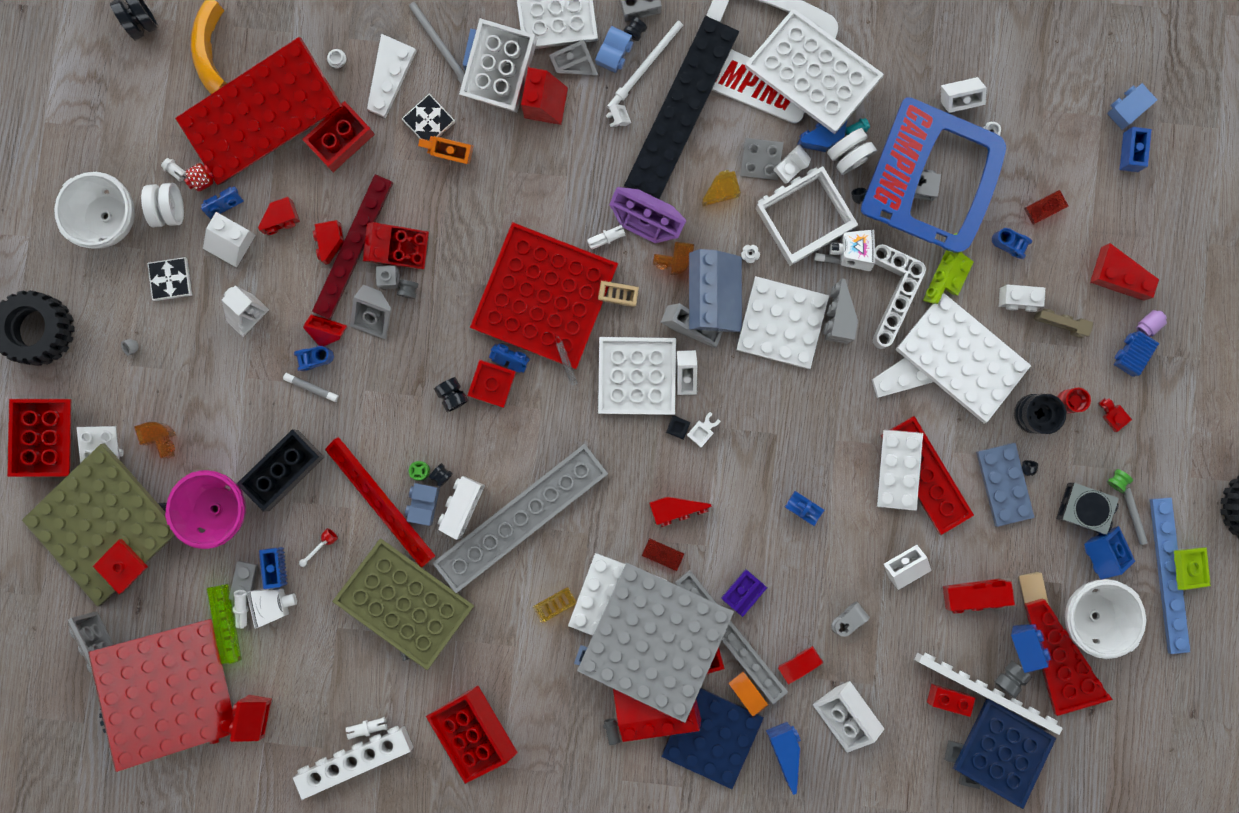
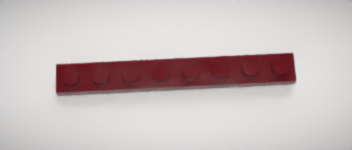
[312,174,393,320]

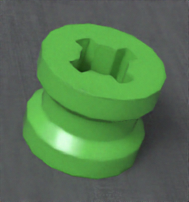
[409,461,430,480]
[1107,469,1133,493]

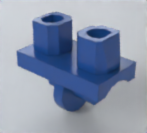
[785,491,825,526]

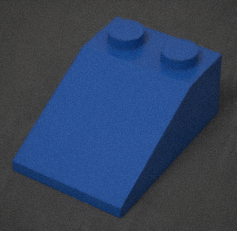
[766,722,801,795]

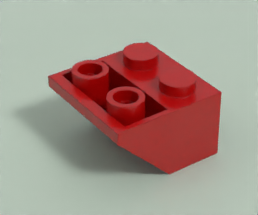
[229,694,272,742]

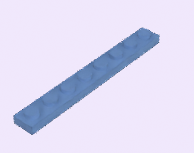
[1149,498,1190,654]

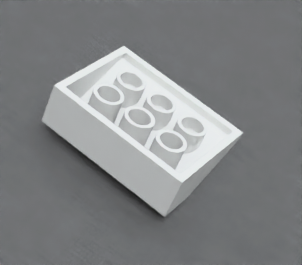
[459,18,538,113]

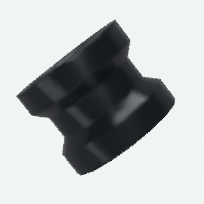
[624,17,647,41]
[429,463,453,487]

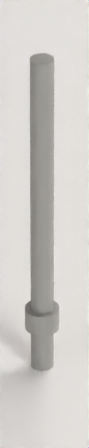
[409,2,465,85]

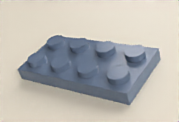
[976,443,1035,527]

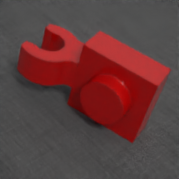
[1098,398,1132,432]

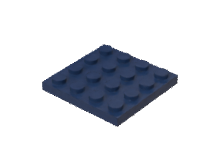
[661,688,764,789]
[952,698,1056,809]

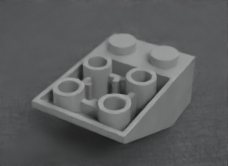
[823,278,858,344]

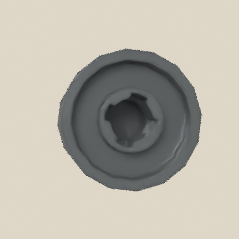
[994,660,1032,698]

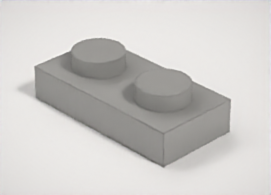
[229,561,258,603]

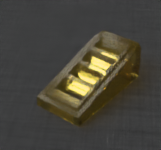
[533,587,577,623]

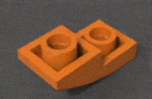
[728,671,768,717]

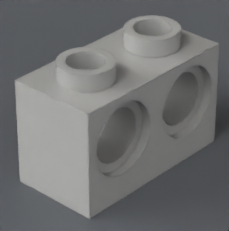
[620,0,662,22]

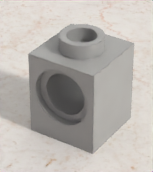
[376,266,400,289]

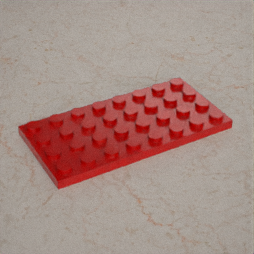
[175,37,343,185]

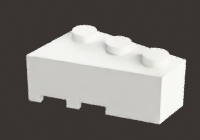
[222,286,269,337]

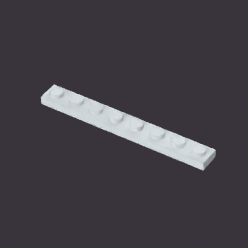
[914,652,1063,735]

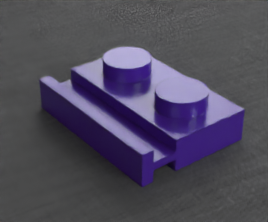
[721,569,768,617]

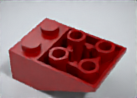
[363,222,429,269]

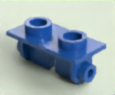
[201,186,244,219]
[489,344,531,373]

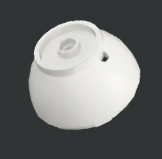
[54,172,135,249]
[1064,579,1146,659]

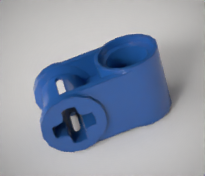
[992,228,1032,259]
[294,346,334,371]

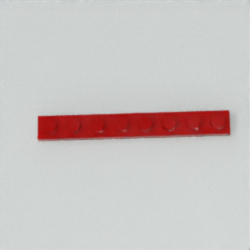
[325,437,435,568]

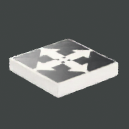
[402,94,456,141]
[147,257,192,301]

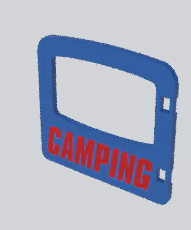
[861,97,1006,253]

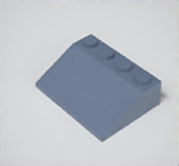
[689,249,742,332]

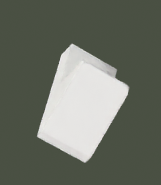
[773,144,811,184]

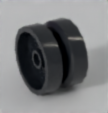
[110,0,159,41]

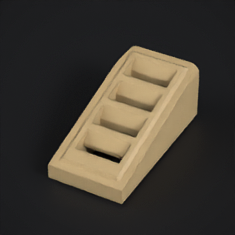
[598,281,639,307]

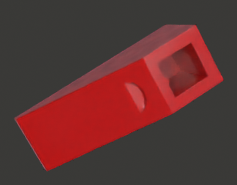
[649,497,712,527]

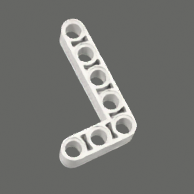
[873,244,926,349]

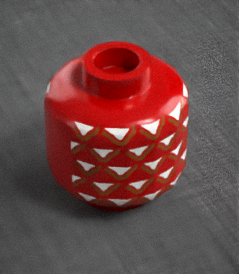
[184,163,214,192]

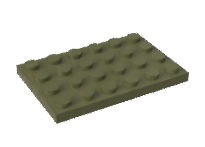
[332,538,474,671]

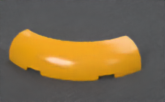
[191,0,227,94]

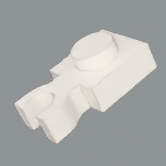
[687,412,721,447]

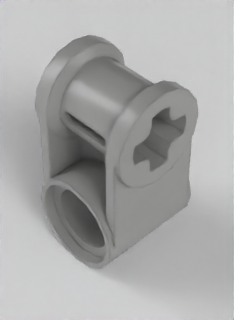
[831,602,870,637]

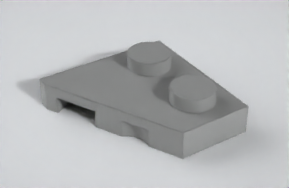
[549,40,598,75]

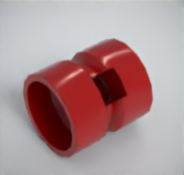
[1057,387,1091,414]

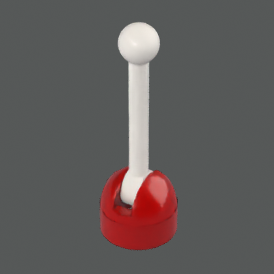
[299,528,338,567]

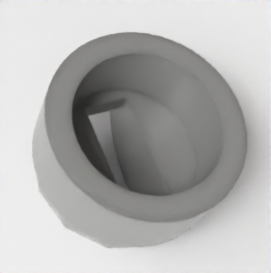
[121,339,139,356]

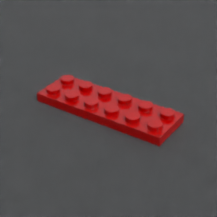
[880,416,974,535]

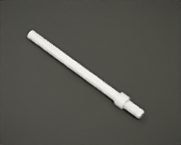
[607,21,683,110]

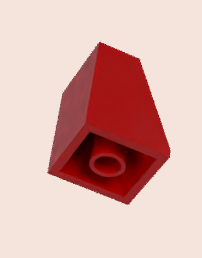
[521,67,568,125]

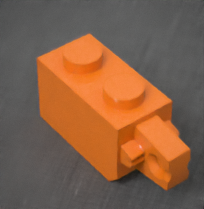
[418,136,474,164]

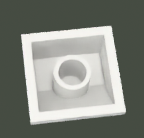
[203,212,256,268]

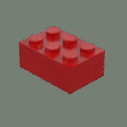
[302,101,375,173]

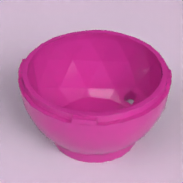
[165,470,246,549]

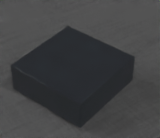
[666,415,690,440]

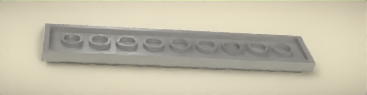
[433,444,608,593]

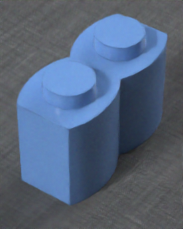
[595,26,634,73]

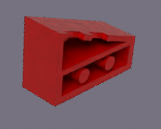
[943,579,1015,614]

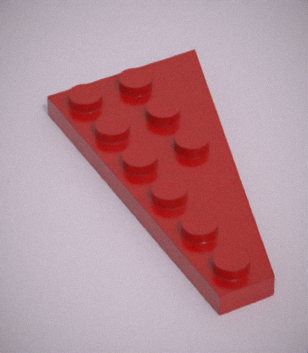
[1024,598,1113,716]

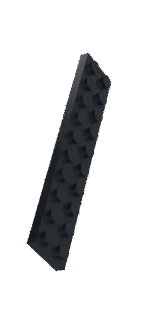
[624,15,739,200]

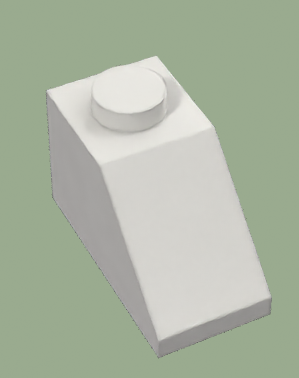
[676,350,697,395]

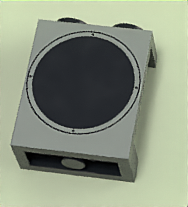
[1056,483,1119,535]

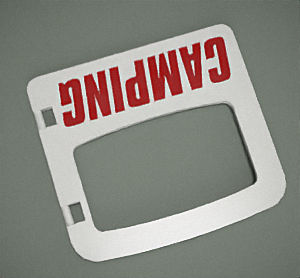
[706,0,838,124]

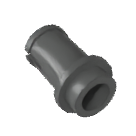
[603,718,621,745]

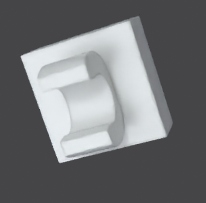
[606,104,631,127]

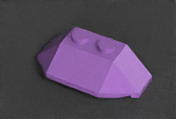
[609,187,686,243]

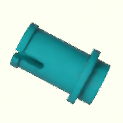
[845,118,870,135]

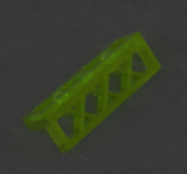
[207,584,242,664]

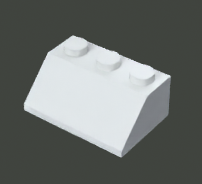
[438,476,485,540]
[813,681,884,753]

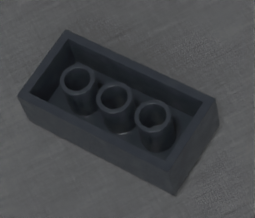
[237,429,325,512]

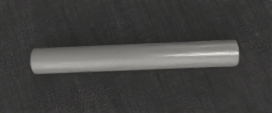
[1123,487,1148,545]

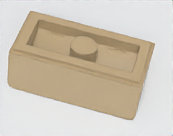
[1019,572,1048,614]

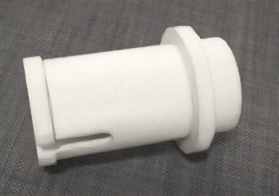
[161,158,186,182]

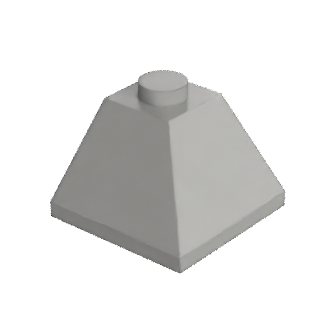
[350,285,391,339]

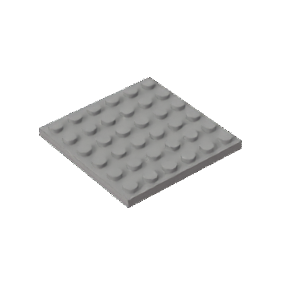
[577,563,734,723]

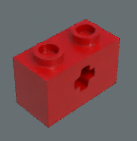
[927,683,975,717]

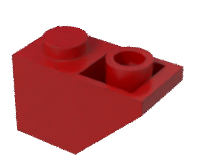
[258,197,300,235]
[313,220,344,265]

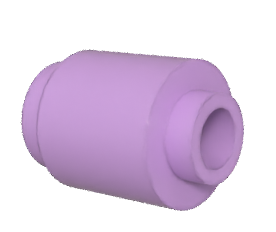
[1136,310,1167,336]

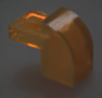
[653,242,694,275]
[134,422,176,459]

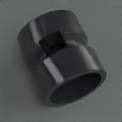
[434,377,469,413]

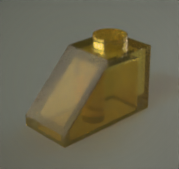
[702,170,741,207]

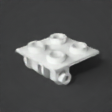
[77,426,123,463]

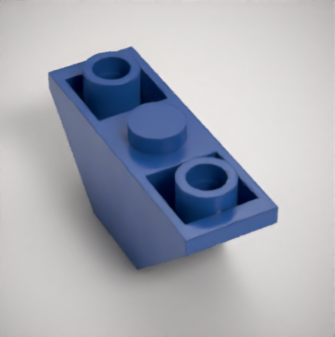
[797,119,848,152]

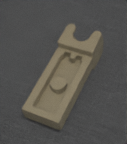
[1034,309,1093,339]

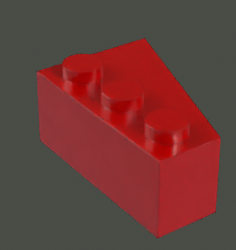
[1090,243,1159,301]

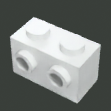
[941,77,986,113]
[999,285,1045,312]
[884,545,931,590]

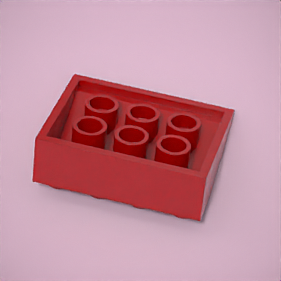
[7,399,72,477]
[426,686,518,784]
[613,689,701,742]

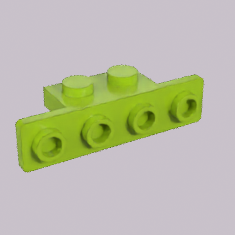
[923,233,974,304]

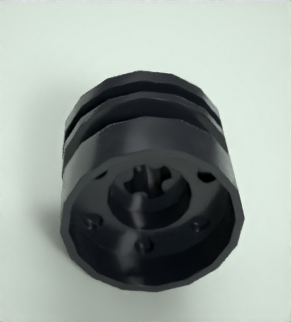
[1014,394,1066,434]

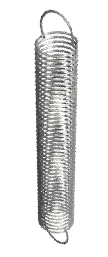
[556,337,578,391]

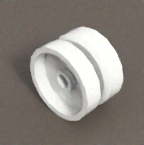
[827,128,877,175]
[141,183,184,228]

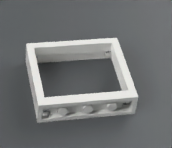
[755,166,858,266]

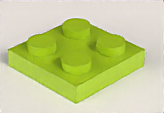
[1174,547,1211,590]

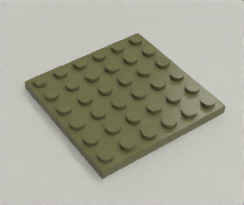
[22,443,175,607]

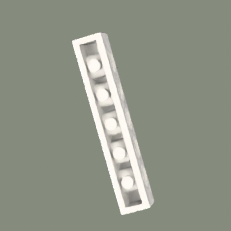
[293,726,414,800]

